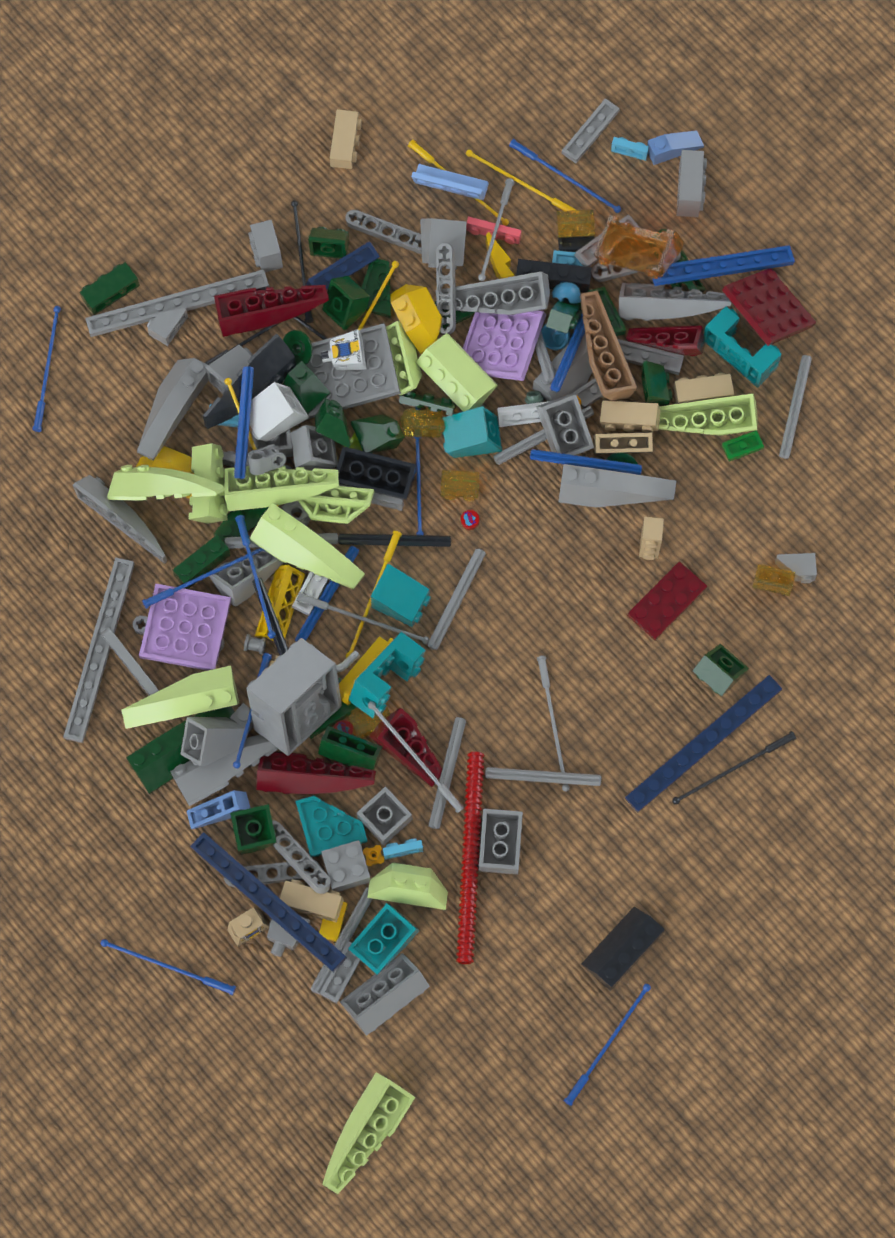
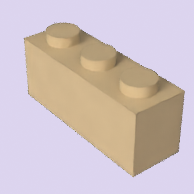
[330,110,362,169]
[674,373,734,404]
[600,401,661,433]
[593,433,653,454]
[639,517,664,560]
[280,879,344,922]

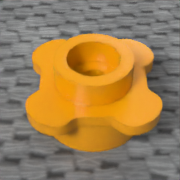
[363,845,384,866]

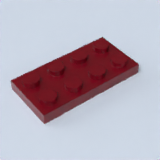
[627,561,707,641]

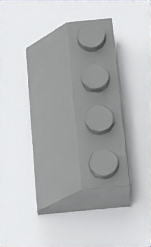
[340,953,430,1036]

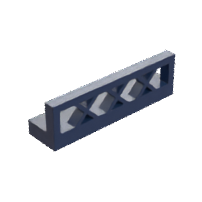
[306,241,380,290]

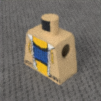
[227,907,269,947]

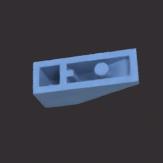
[647,131,704,165]
[186,790,250,829]

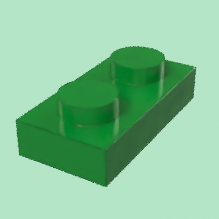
[722,430,764,462]

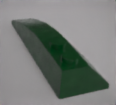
[126,706,235,794]

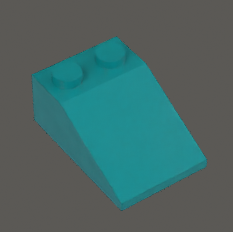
[348,903,420,975]

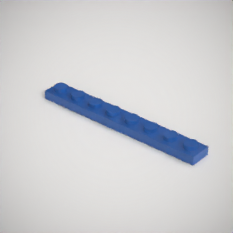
[650,245,795,286]

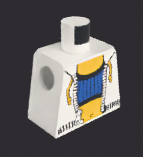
[321,330,366,370]

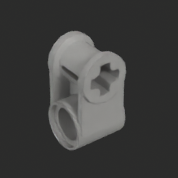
[248,444,286,475]

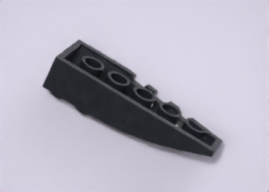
[203,334,296,429]

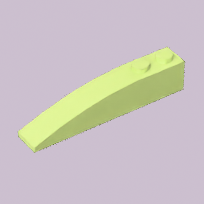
[659,394,758,435]
[107,465,225,500]
[224,466,339,511]
[250,503,365,589]
[122,666,239,729]
[322,1072,415,1194]

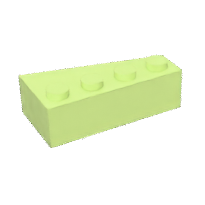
[189,443,228,524]

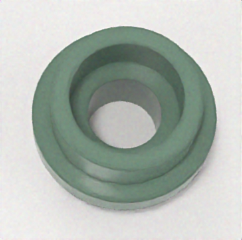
[525,391,544,404]

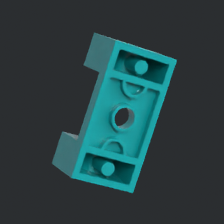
[704,306,782,388]
[349,632,426,719]

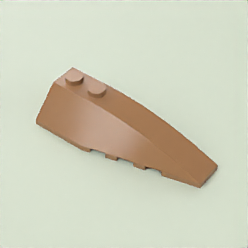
[580,291,637,401]

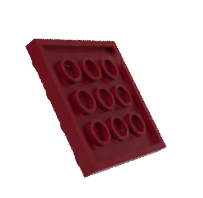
[722,268,816,346]

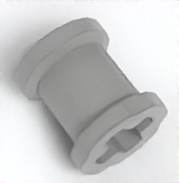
[244,634,266,655]

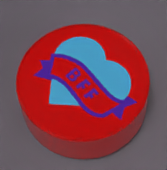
[460,510,479,530]
[334,720,353,735]

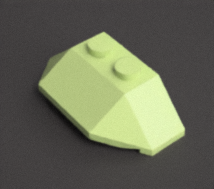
[386,321,422,396]
[298,486,374,524]
[367,862,448,910]

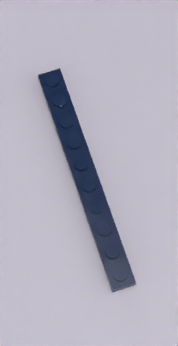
[625,675,782,813]
[190,832,347,973]

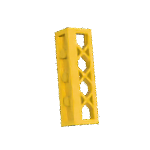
[255,565,305,641]
[339,636,394,705]

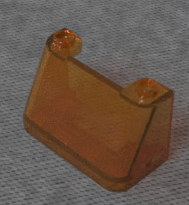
[594,215,685,279]

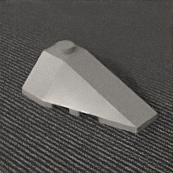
[209,551,284,607]

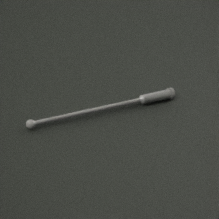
[478,178,514,281]
[296,592,430,644]
[537,656,570,792]
[368,702,464,813]

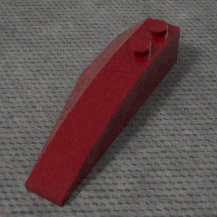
[214,285,329,337]
[256,751,376,794]

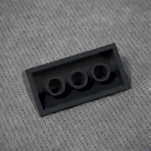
[336,446,417,500]
[581,907,665,991]

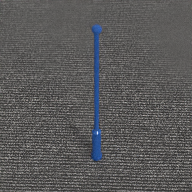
[509,139,621,213]
[32,306,61,432]
[412,407,424,535]
[235,515,276,639]
[142,548,266,609]
[233,653,272,769]
[100,939,236,996]
[563,984,651,1106]

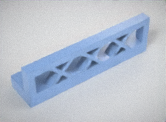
[411,164,489,201]

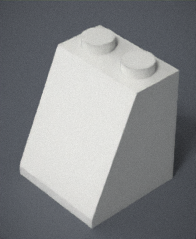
[250,382,309,442]

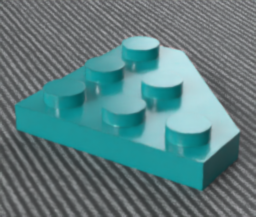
[296,796,368,858]

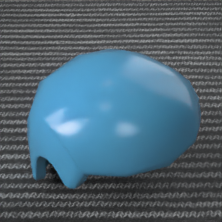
[552,282,581,303]
[541,323,570,351]

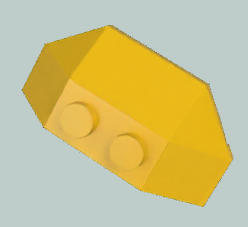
[390,284,442,355]
[136,446,194,499]

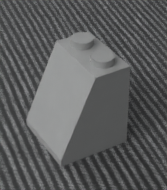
[420,218,467,270]
[206,345,253,394]
[181,717,245,766]

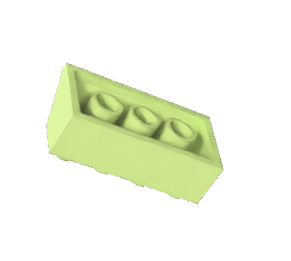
[416,333,497,412]

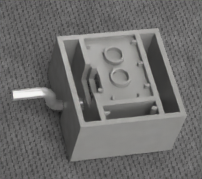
[246,638,360,756]

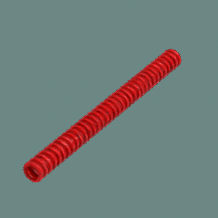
[456,752,485,964]

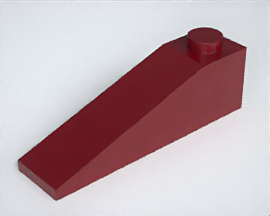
[626,326,705,356]
[369,708,442,787]

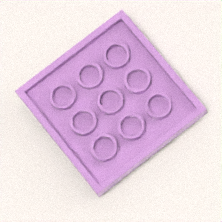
[463,311,546,381]
[139,584,231,671]

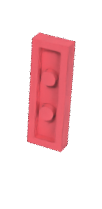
[466,216,522,244]

